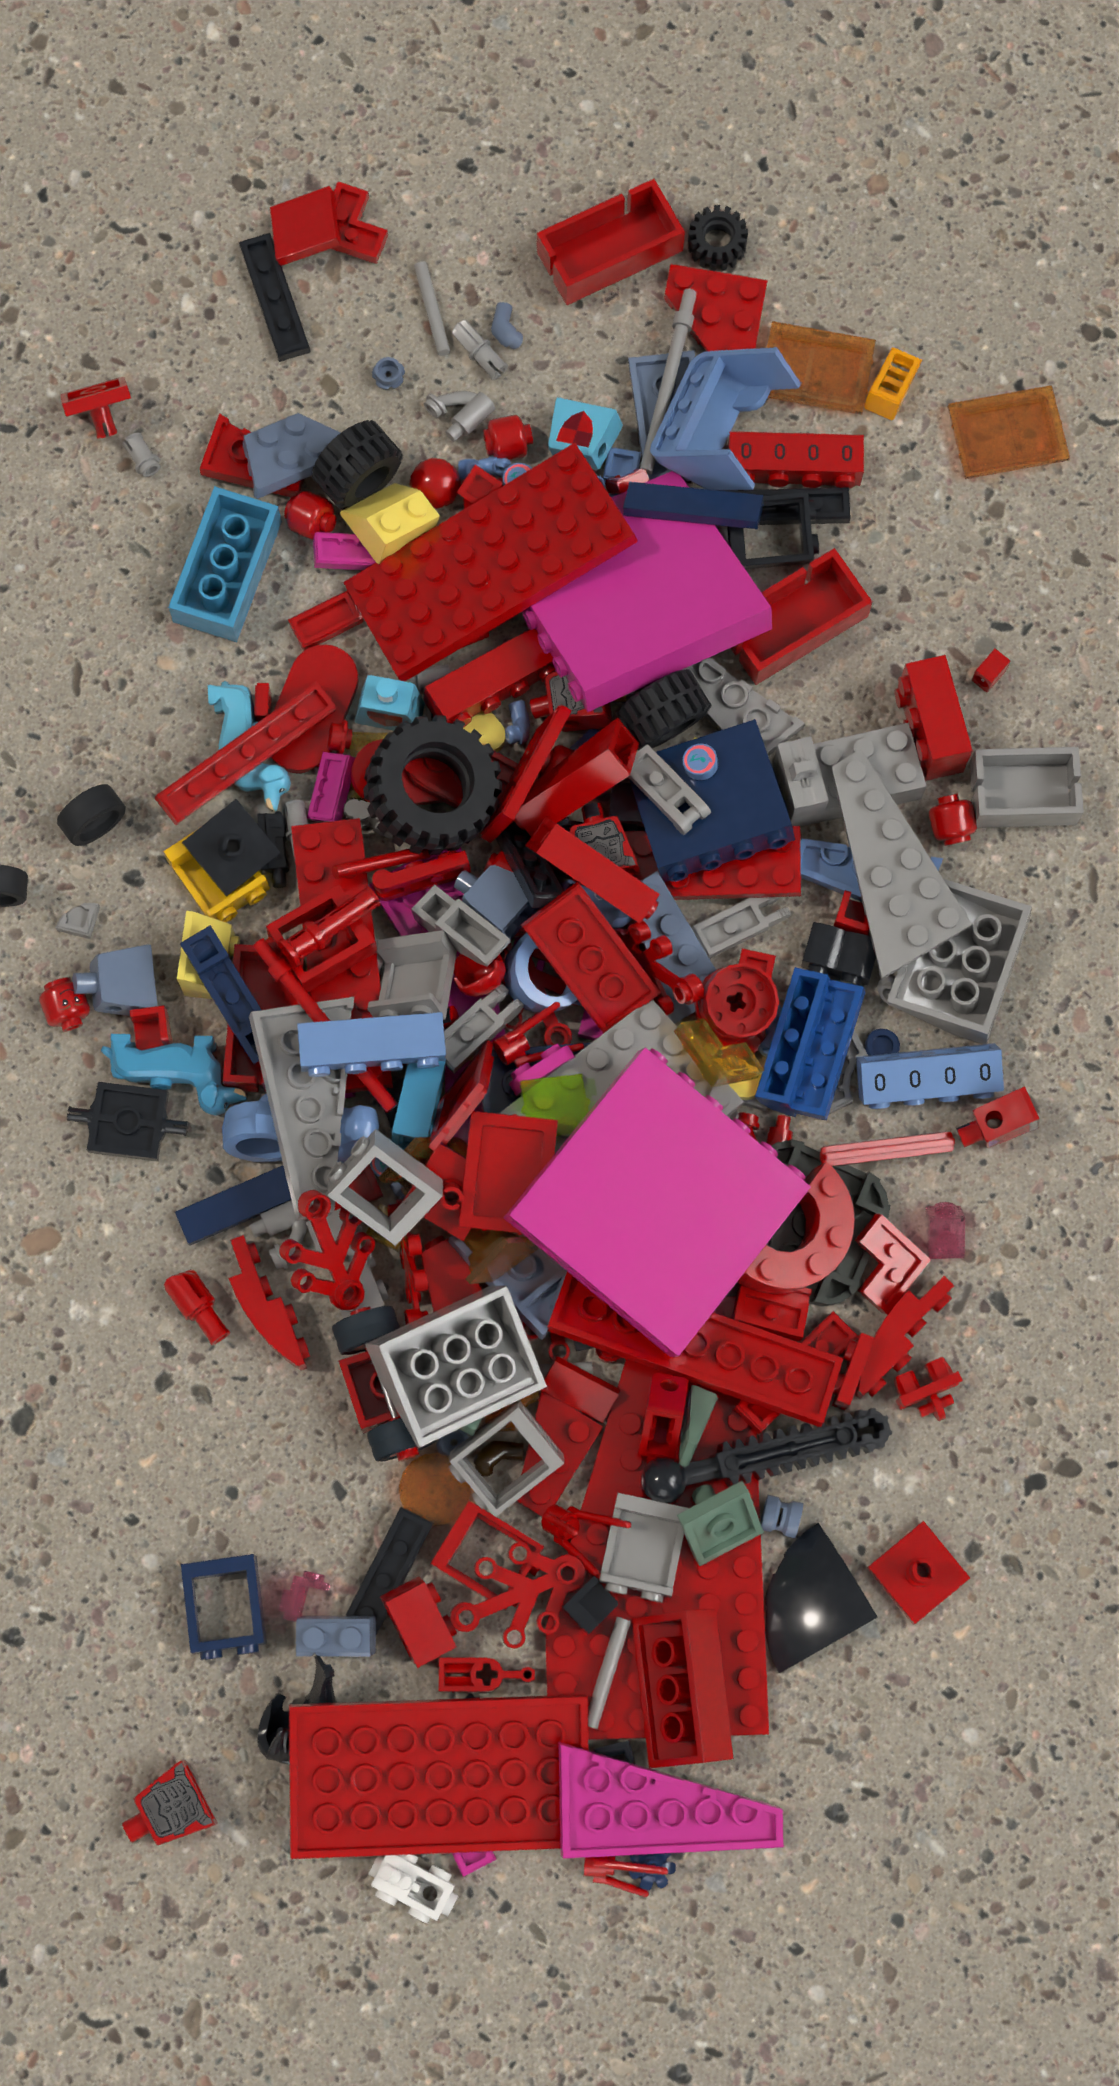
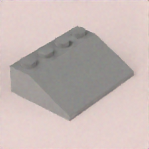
[887,879,1032,1044]
[365,1285,547,1448]

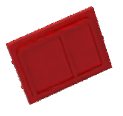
[428,1040,494,1151]
[459,1111,558,1235]

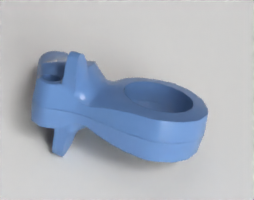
[504,879,632,1013]
[222,1101,379,1163]

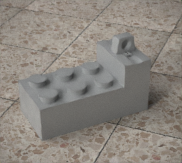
[772,723,927,827]

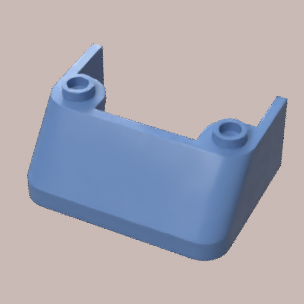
[650,347,801,491]

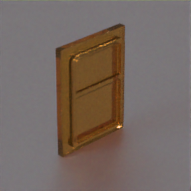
[767,321,876,415]
[947,385,1070,479]

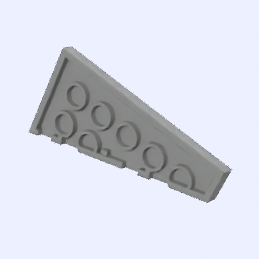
[831,749,972,980]

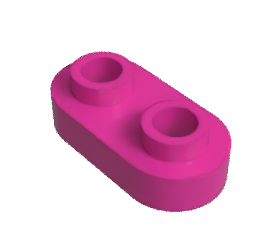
[508,1043,576,1096]

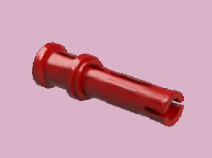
[277,886,381,968]

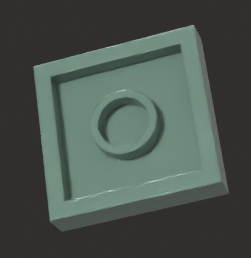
[677,1481,764,1567]

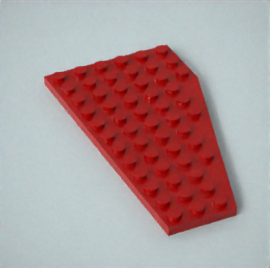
[545,1296,769,1740]

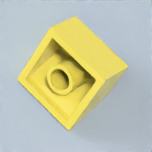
[340,483,440,564]
[177,911,240,999]

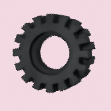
[688,205,748,271]

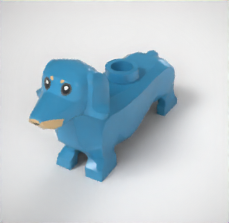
[101,1034,247,1116]

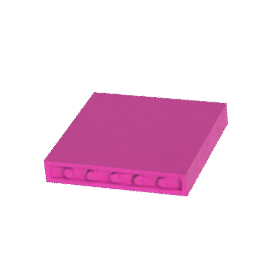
[523,471,772,712]
[503,1048,811,1357]

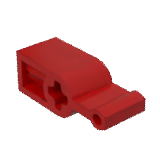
[439,1657,535,1692]

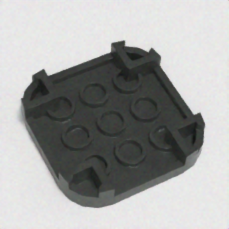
[766,1139,891,1307]

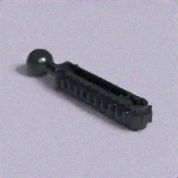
[641,1408,892,1503]

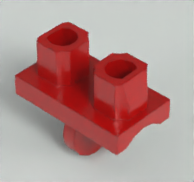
[894,1357,963,1421]

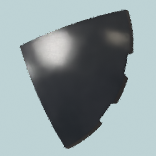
[765,1523,877,1674]

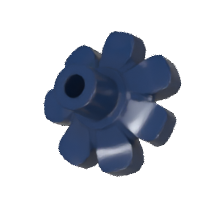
[628,1853,676,1890]

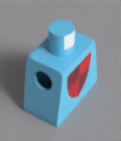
[548,397,623,470]
[355,675,425,731]

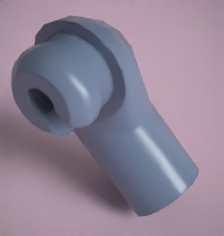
[491,302,523,349]

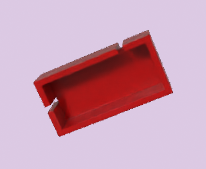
[537,178,685,306]
[730,548,873,685]
[223,944,307,1093]

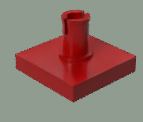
[60,376,131,439]
[401,1142,471,1241]
[867,1521,970,1625]

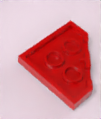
[664,264,768,351]

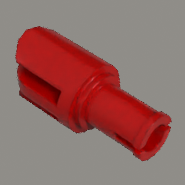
[164,1269,231,1346]

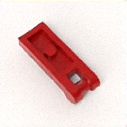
[372,850,471,901]

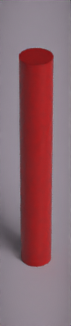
[332,848,431,879]

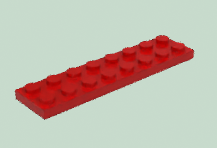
[291,818,393,1093]
[547,1271,844,1428]

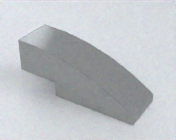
[411,885,511,967]

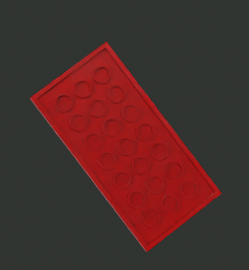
[343,443,638,682]
[289,1694,588,1859]

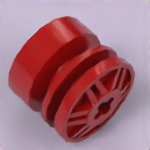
[694,963,779,1041]

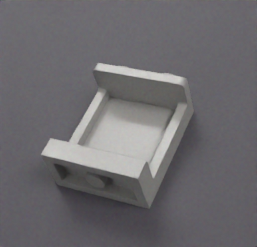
[368,930,457,1020]
[599,1493,689,1603]

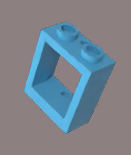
[392,1058,446,1156]

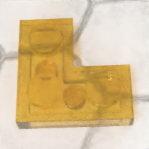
[674,1019,764,1087]

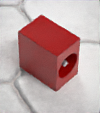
[971,649,1011,693]

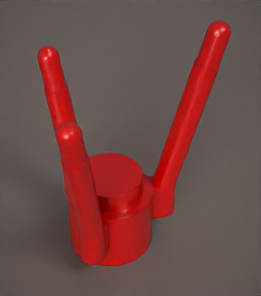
[493,1002,584,1068]
[541,1505,631,1577]
[584,1856,668,1897]

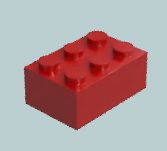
[894,655,973,781]

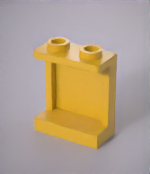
[163,826,270,923]

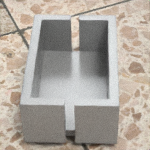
[970,747,1084,828]

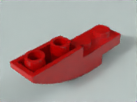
[228,1235,311,1370]
[855,1276,954,1399]

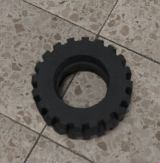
[363,715,502,855]

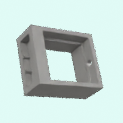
[327,1129,443,1246]
[449,1400,564,1517]

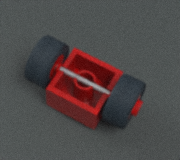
[332,1306,437,1462]

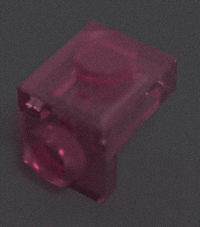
[925,1202,966,1259]
[279,1571,331,1623]

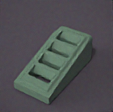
[679,1385,718,1467]

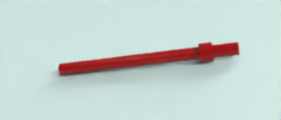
[252,938,398,1113]

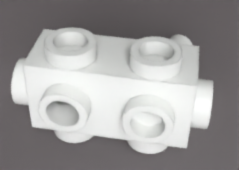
[369,1854,458,1923]

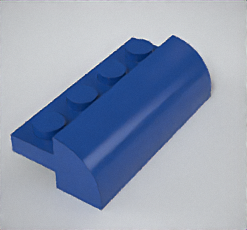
[755,967,866,1121]

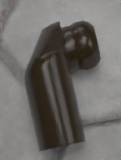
[473,1441,524,1477]

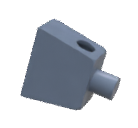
[454,865,539,940]
[72,945,157,1016]

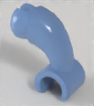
[458,456,511,480]

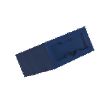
[181,1554,267,1660]

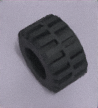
[312,420,403,510]
[617,669,712,751]

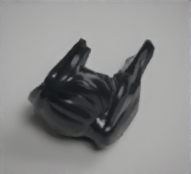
[257,1655,336,1764]

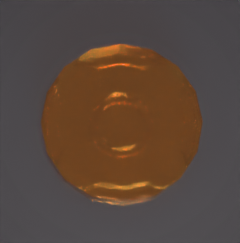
[399,1453,471,1526]

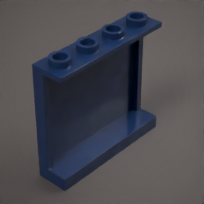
[629,719,795,882]

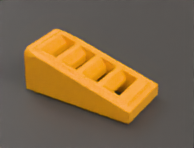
[864,347,922,420]

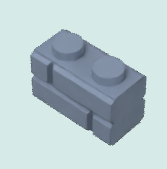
[296,1616,376,1657]

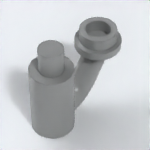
[424,391,495,442]
[250,1200,308,1270]

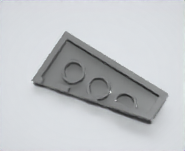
[682,657,805,756]

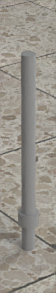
[640,289,697,475]

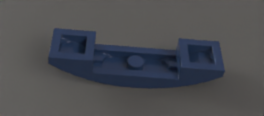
[180,925,261,1065]

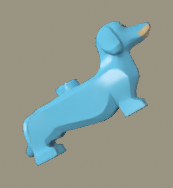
[207,681,291,812]

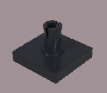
[182,799,281,897]

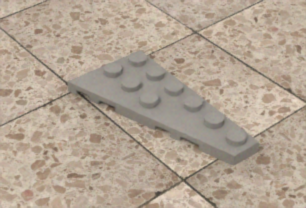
[249,997,354,1221]

